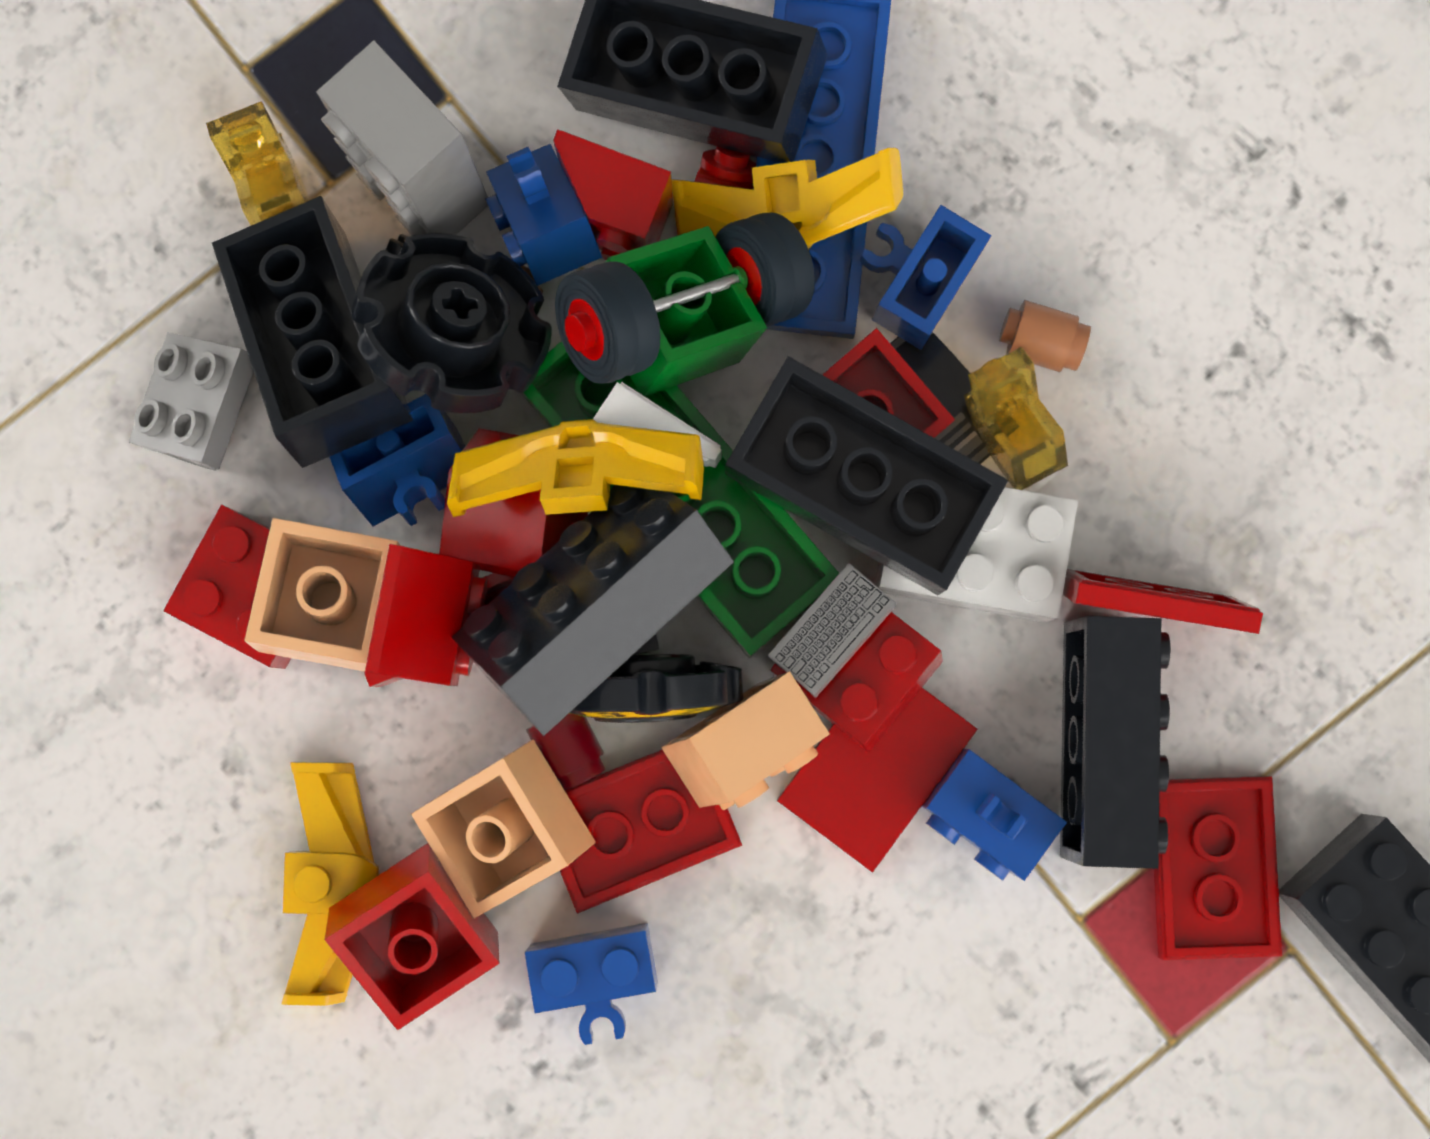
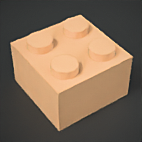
[244,518,400,671]
[661,671,830,810]
[411,739,596,919]

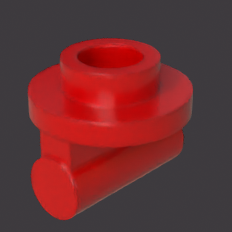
[694,147,756,189]

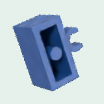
[485,144,603,286]
[860,205,992,350]
[329,394,465,527]
[922,749,1067,881]
[524,923,658,1045]

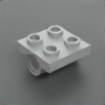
[129,332,254,471]

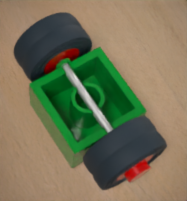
[555,213,814,397]

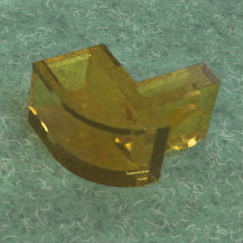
[206,101,310,225]
[964,347,1068,490]

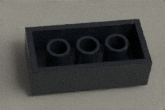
[557,0,828,163]
[212,196,413,468]
[725,356,1009,595]
[452,485,734,736]
[1060,616,1171,869]
[1279,813,1430,1063]

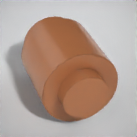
[999,300,1091,372]

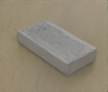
[768,563,896,698]

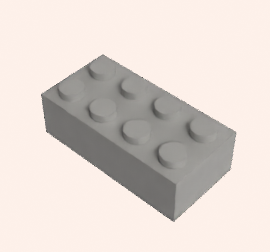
[316,40,488,236]

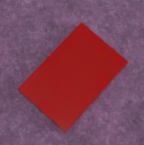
[1063,569,1263,634]
[777,688,978,873]
[560,749,742,914]
[1154,776,1282,960]

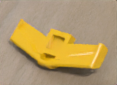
[672,148,903,249]
[447,419,704,517]
[281,762,379,1006]

